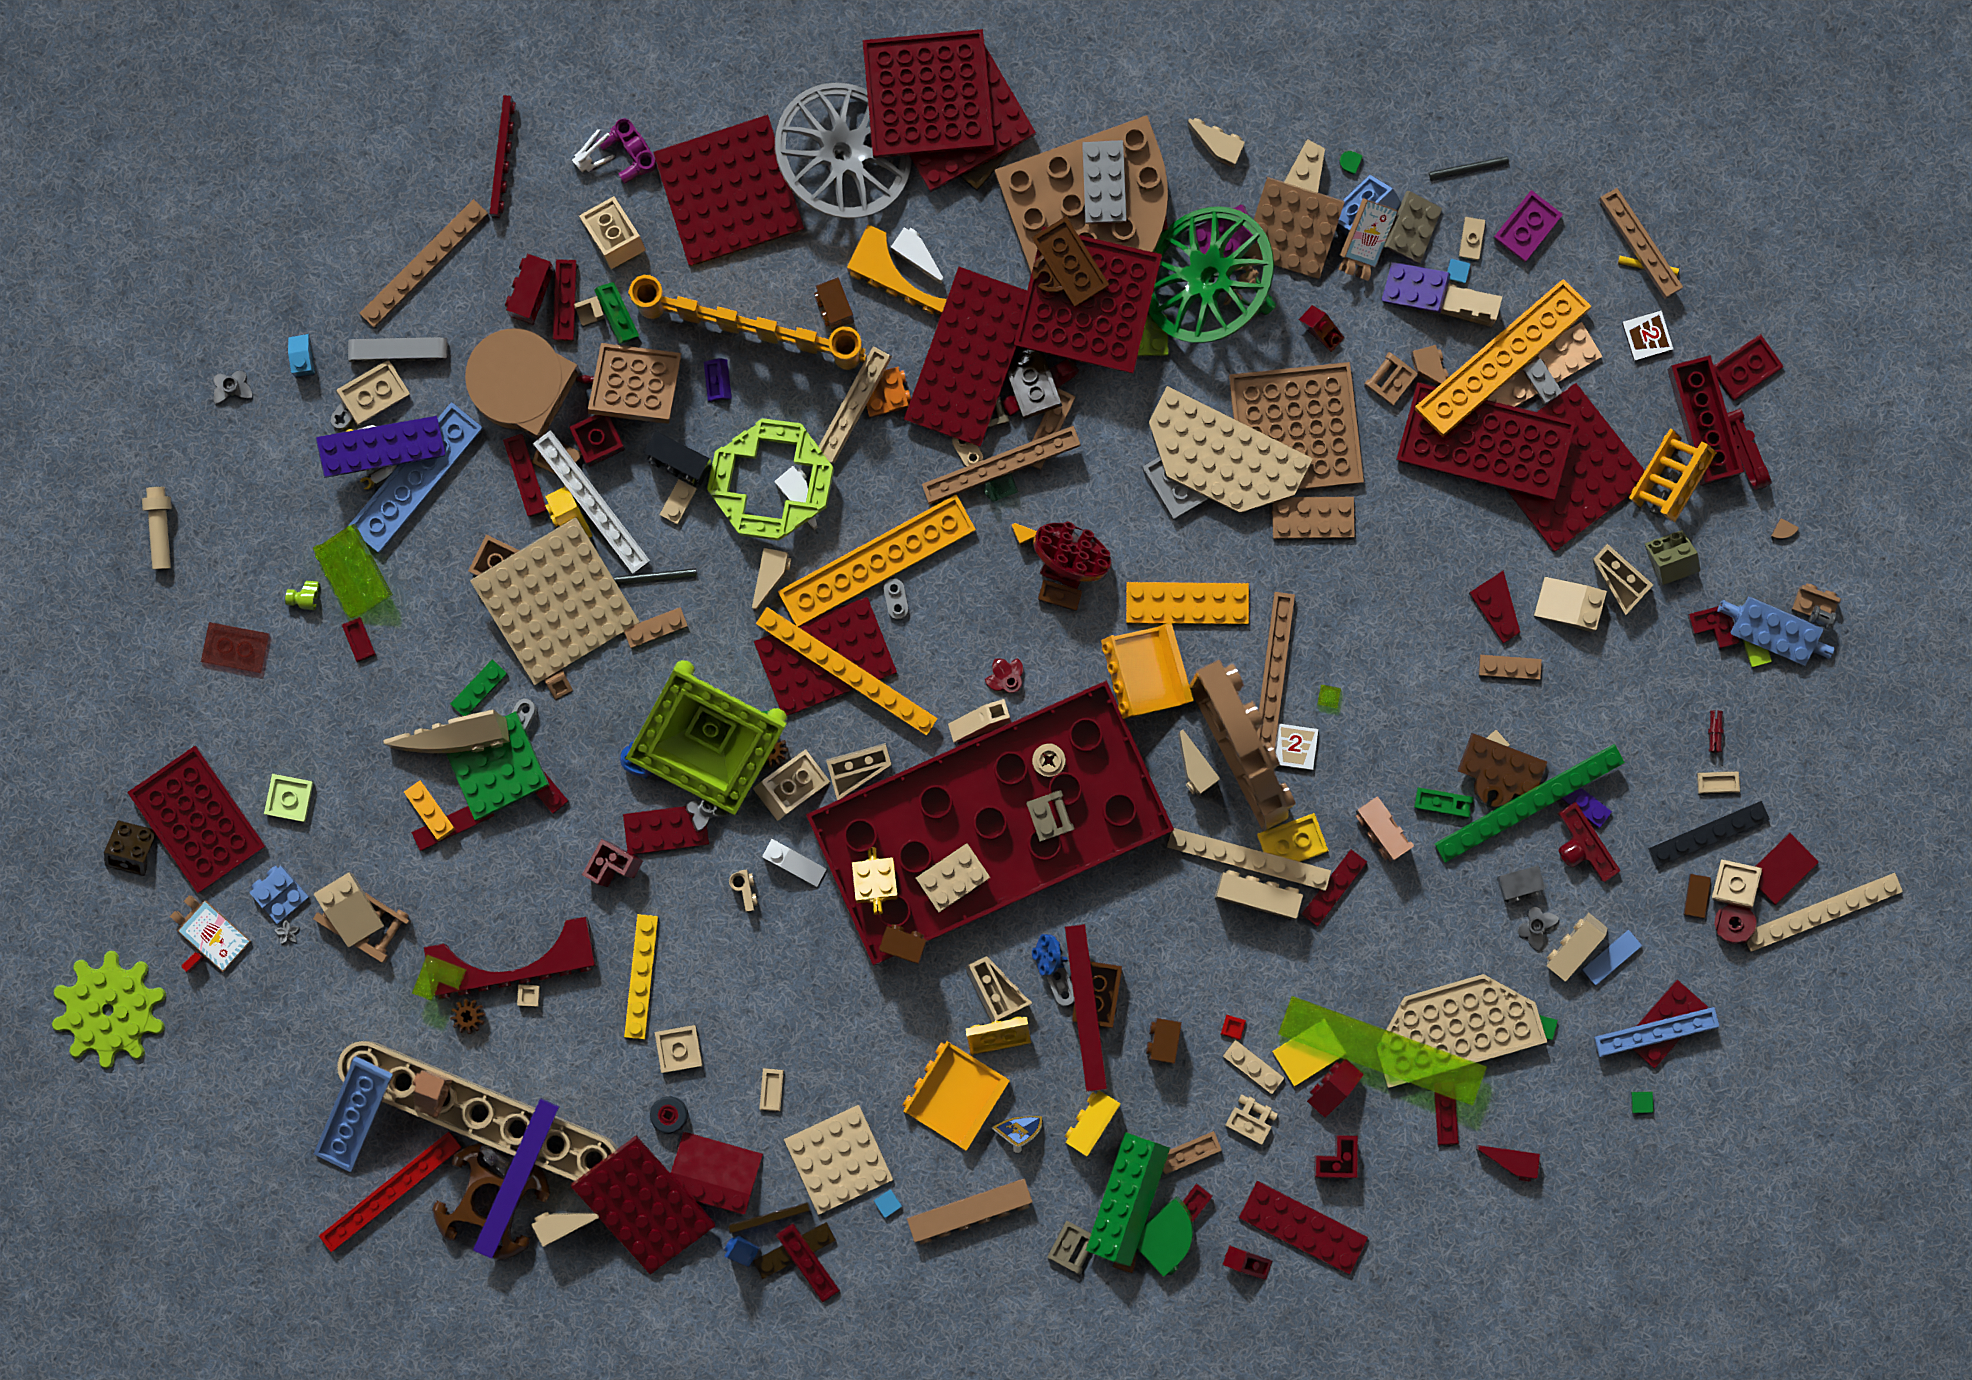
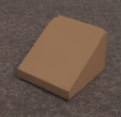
[545,669,573,700]

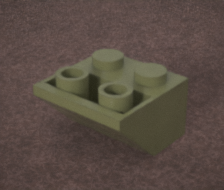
[1645,530,1701,585]

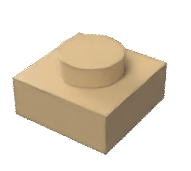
[517,985,540,1006]

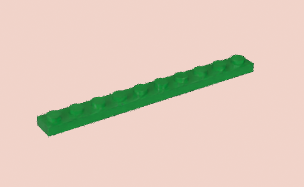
[1434,744,1625,862]

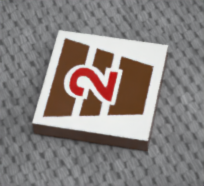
[1622,311,1673,361]

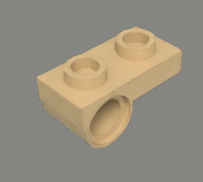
[729,869,758,912]

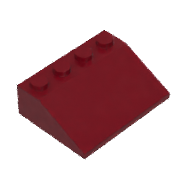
[670,1132,763,1215]

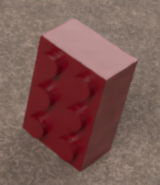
[505,253,554,325]

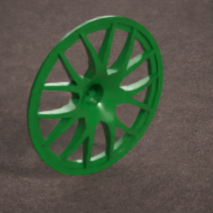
[1148,207,1274,343]

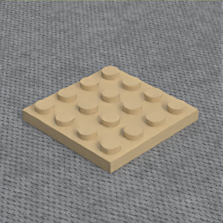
[784,1105,893,1215]

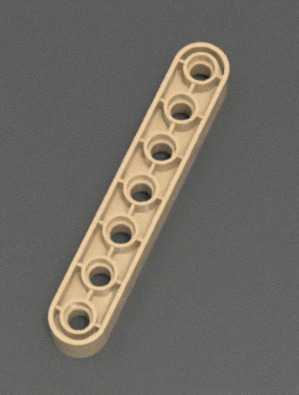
[338,1041,618,1181]

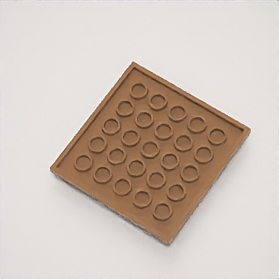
[1229,362,1364,490]

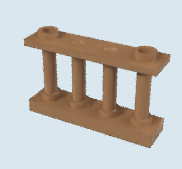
[313,877,411,963]

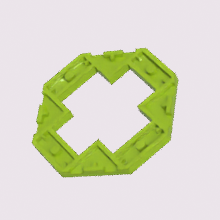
[707,418,834,541]

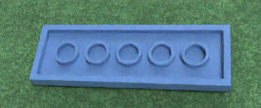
[314,1056,393,1172]

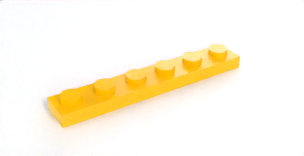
[624,914,658,1039]

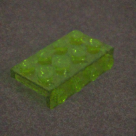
[313,524,393,618]

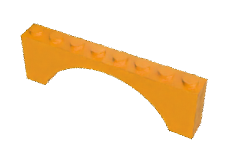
[847,224,947,315]

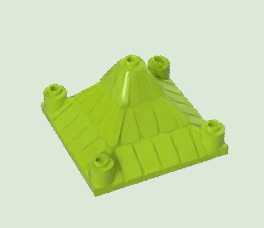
[625,660,787,815]

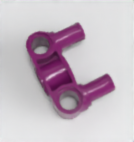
[596,118,656,184]

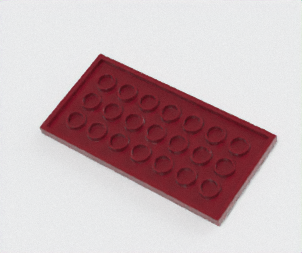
[904,267,1027,447]
[1396,383,1576,501]

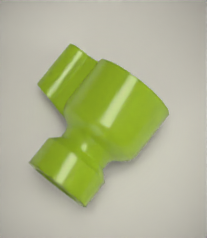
[285,581,319,610]

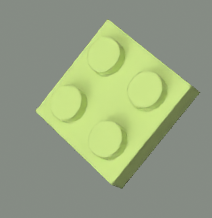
[264,774,314,822]

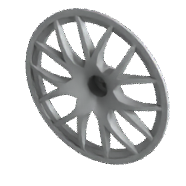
[775,83,911,218]

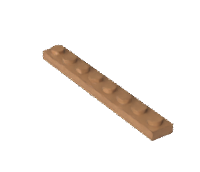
[359,199,488,328]
[922,426,1081,504]
[1256,592,1295,750]

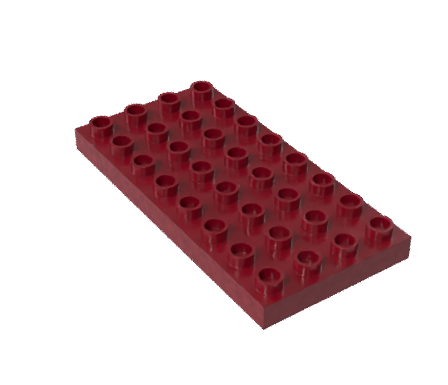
[806,680,1174,966]

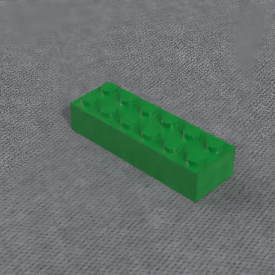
[1086,1132,1170,1266]

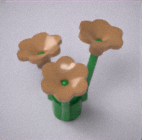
[1223,255,1277,315]

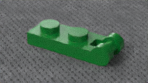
[1414,787,1474,818]

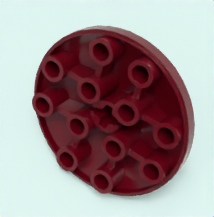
[1033,521,1111,589]

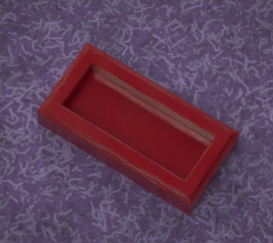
[342,617,376,662]

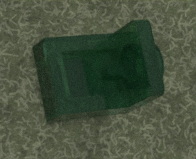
[984,473,1019,502]

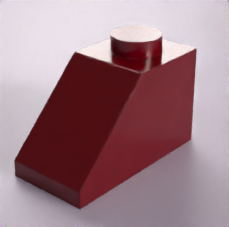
[1223,1245,1273,1280]

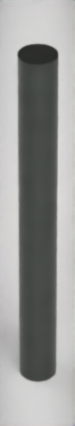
[1428,156,1509,180]
[615,568,697,584]

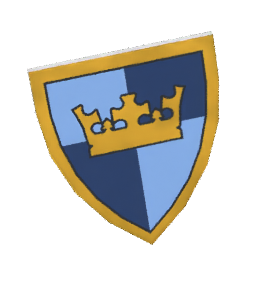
[992,1116,1042,1153]

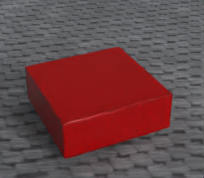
[181,952,204,972]
[1221,1014,1246,1040]

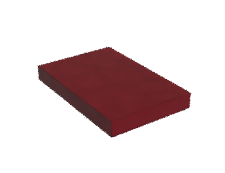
[1714,334,1784,401]
[1754,833,1819,905]

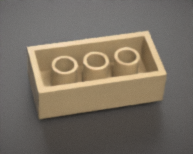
[1215,870,1303,920]

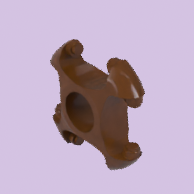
[432,1142,550,1261]

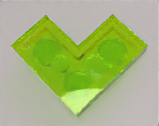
[412,955,466,1001]

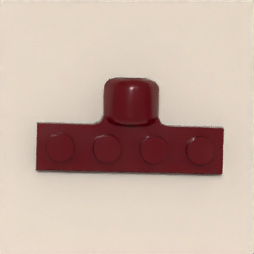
[1558,802,1621,882]

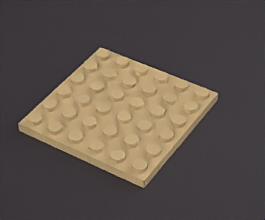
[470,517,639,685]

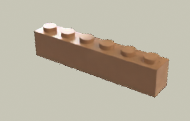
[907,1178,1032,1245]

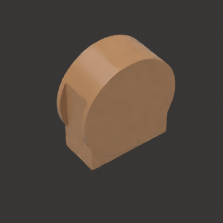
[465,328,581,439]

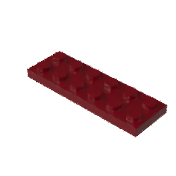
[1238,1181,1368,1274]

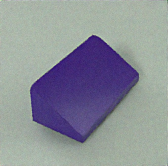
[704,358,732,402]

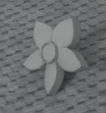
[275,920,299,944]

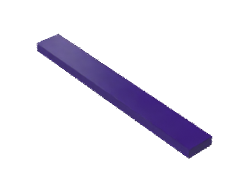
[473,1098,560,1259]

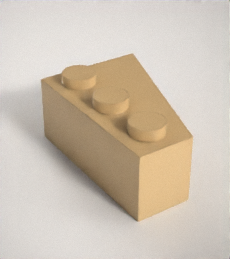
[1441,283,1503,327]
[826,743,891,800]
[965,956,1032,1022]

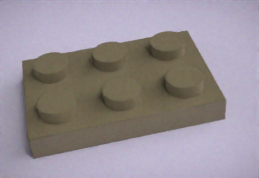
[1384,191,1442,264]

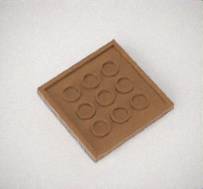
[1244,177,1345,279]
[588,343,681,424]

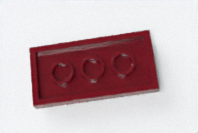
[623,806,709,854]
[1632,979,1708,1069]

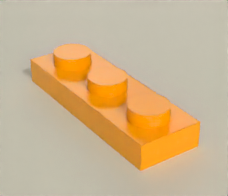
[404,780,456,841]

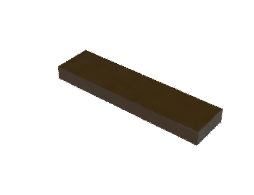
[728,1202,811,1233]

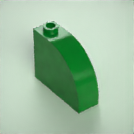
[1137,1196,1194,1277]

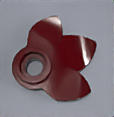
[985,658,1024,693]

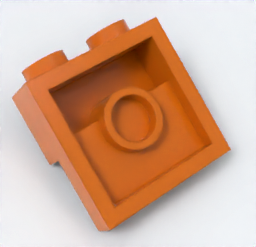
[866,367,911,417]

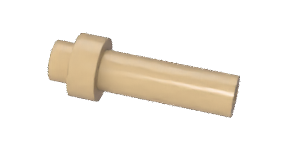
[142,487,172,570]

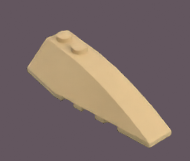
[383,710,510,753]

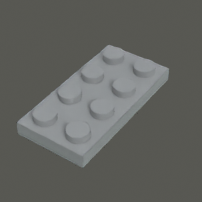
[1082,140,1126,224]

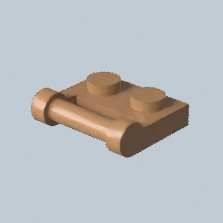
[1364,352,1418,406]

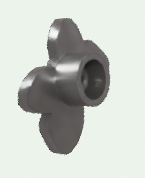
[214,371,253,404]
[686,799,728,832]
[1518,907,1559,950]

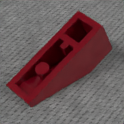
[1476,1145,1540,1182]

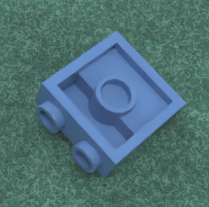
[249,866,309,924]

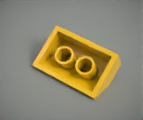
[1064,1090,1121,1156]

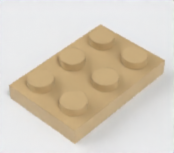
[336,360,410,426]
[916,844,990,912]

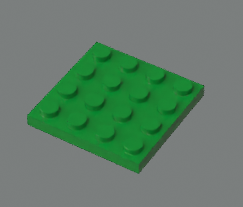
[446,711,549,821]

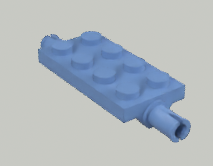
[1718,596,1834,666]

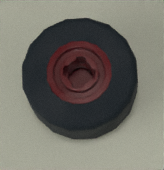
[650,1096,688,1134]

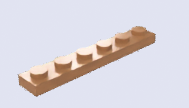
[1599,188,1683,299]

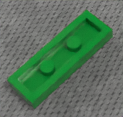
[594,282,639,344]
[450,659,508,716]

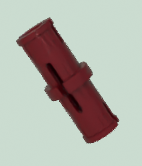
[1708,710,1724,753]

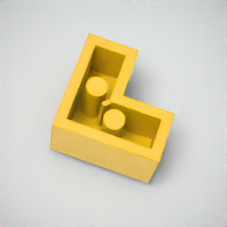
[545,486,593,538]

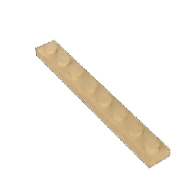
[1167,828,1331,890]
[1747,873,1903,952]

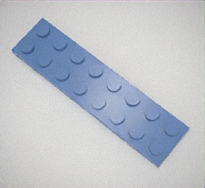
[347,402,484,553]

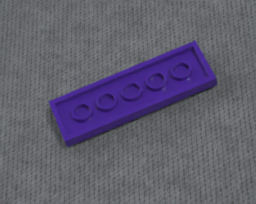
[316,416,446,478]

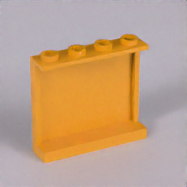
[1101,623,1194,719]
[902,1041,1010,1151]

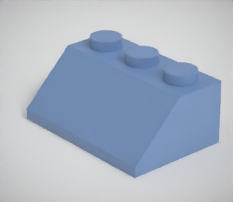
[1337,175,1402,236]

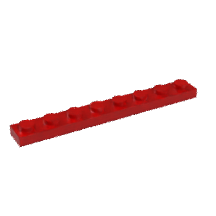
[319,1131,462,1252]

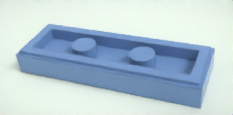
[1581,930,1642,985]

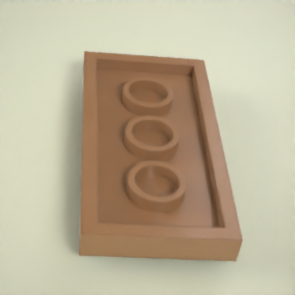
[1272,497,1355,539]

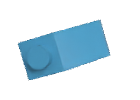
[288,334,315,377]

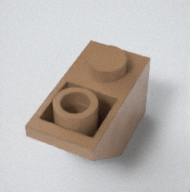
[1411,345,1449,386]

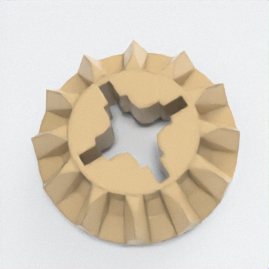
[1033,744,1065,777]

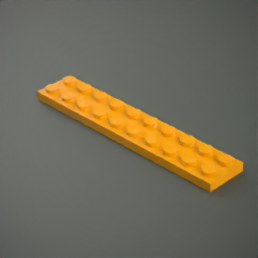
[1415,279,1591,437]
[778,494,976,627]

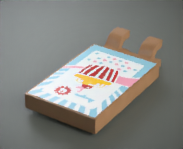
[1339,198,1398,281]
[170,895,251,972]

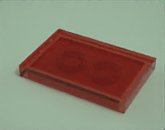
[201,622,270,674]

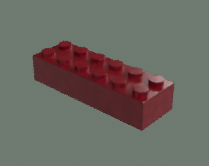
[1667,355,1744,486]

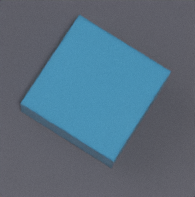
[1447,259,1470,284]
[874,1189,902,1218]

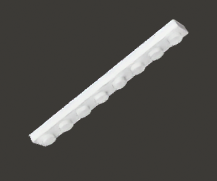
[533,430,650,574]

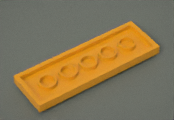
[1126,582,1249,624]

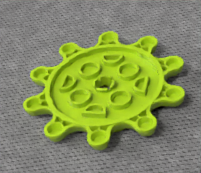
[52,951,166,1069]

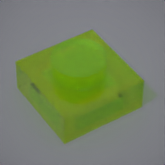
[1317,684,1341,709]

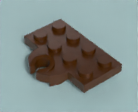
[1031,216,1109,307]
[1457,733,1547,806]

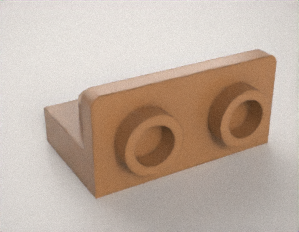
[1791,583,1841,616]

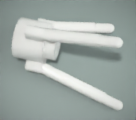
[572,130,615,172]

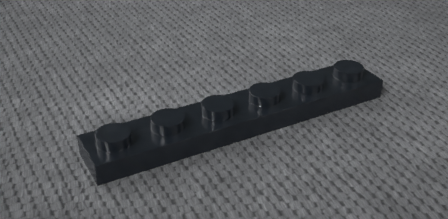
[1648,801,1770,867]

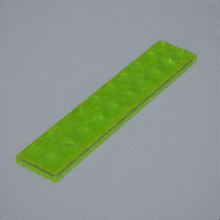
[1278,996,1487,1106]

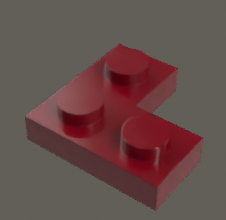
[1688,605,1740,649]

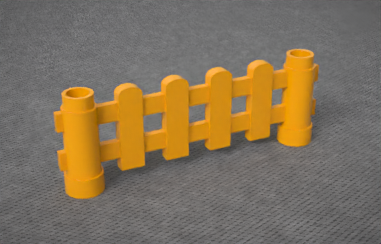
[628,275,867,370]

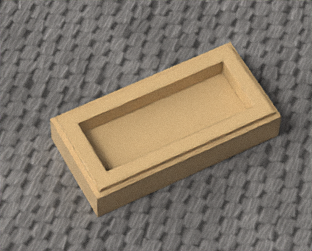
[1697,772,1740,794]
[759,1068,784,1111]

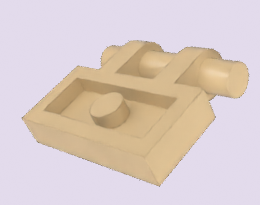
[1225,1094,1278,1145]

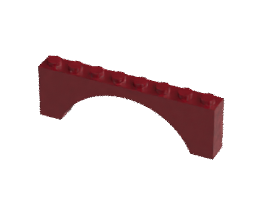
[424,917,596,999]

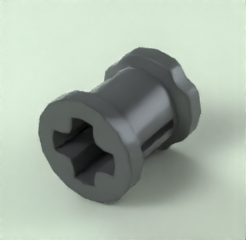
[1809,605,1836,630]

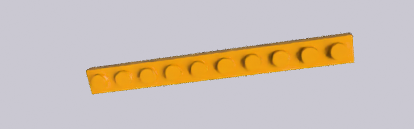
[756,607,938,736]

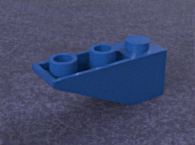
[724,1236,760,1267]

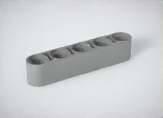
[348,337,447,362]

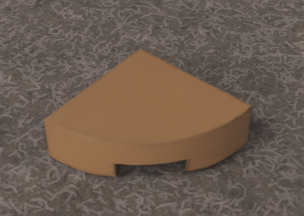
[1771,518,1799,539]

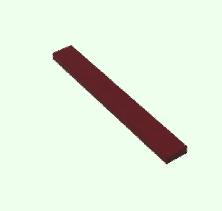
[1065,924,1107,1092]

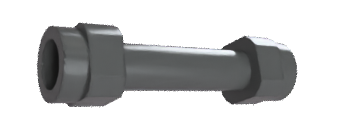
[1650,469,1683,517]

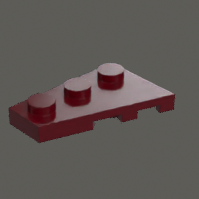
[1469,570,1520,643]

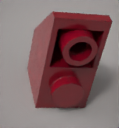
[1298,305,1345,352]

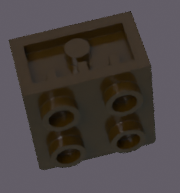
[104,820,156,876]

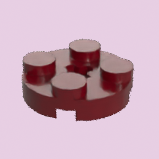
[1714,904,1756,944]

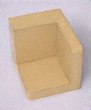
[574,296,605,326]

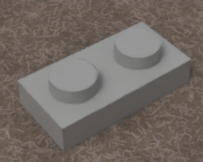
[1523,358,1563,404]

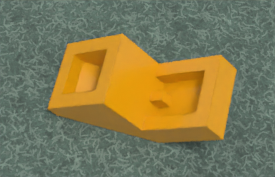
[1011,523,1037,545]

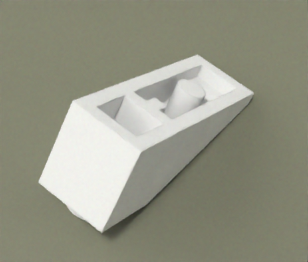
[891,227,943,284]
[774,466,818,530]
[762,839,827,887]

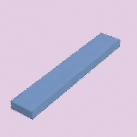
[1594,1007,1720,1057]

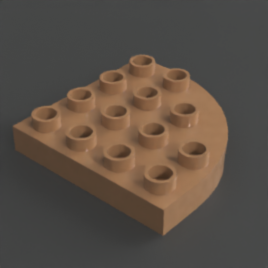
[995,115,1168,273]
[1189,659,1296,832]

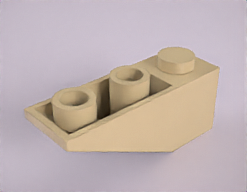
[1187,118,1245,168]
[948,699,1012,743]

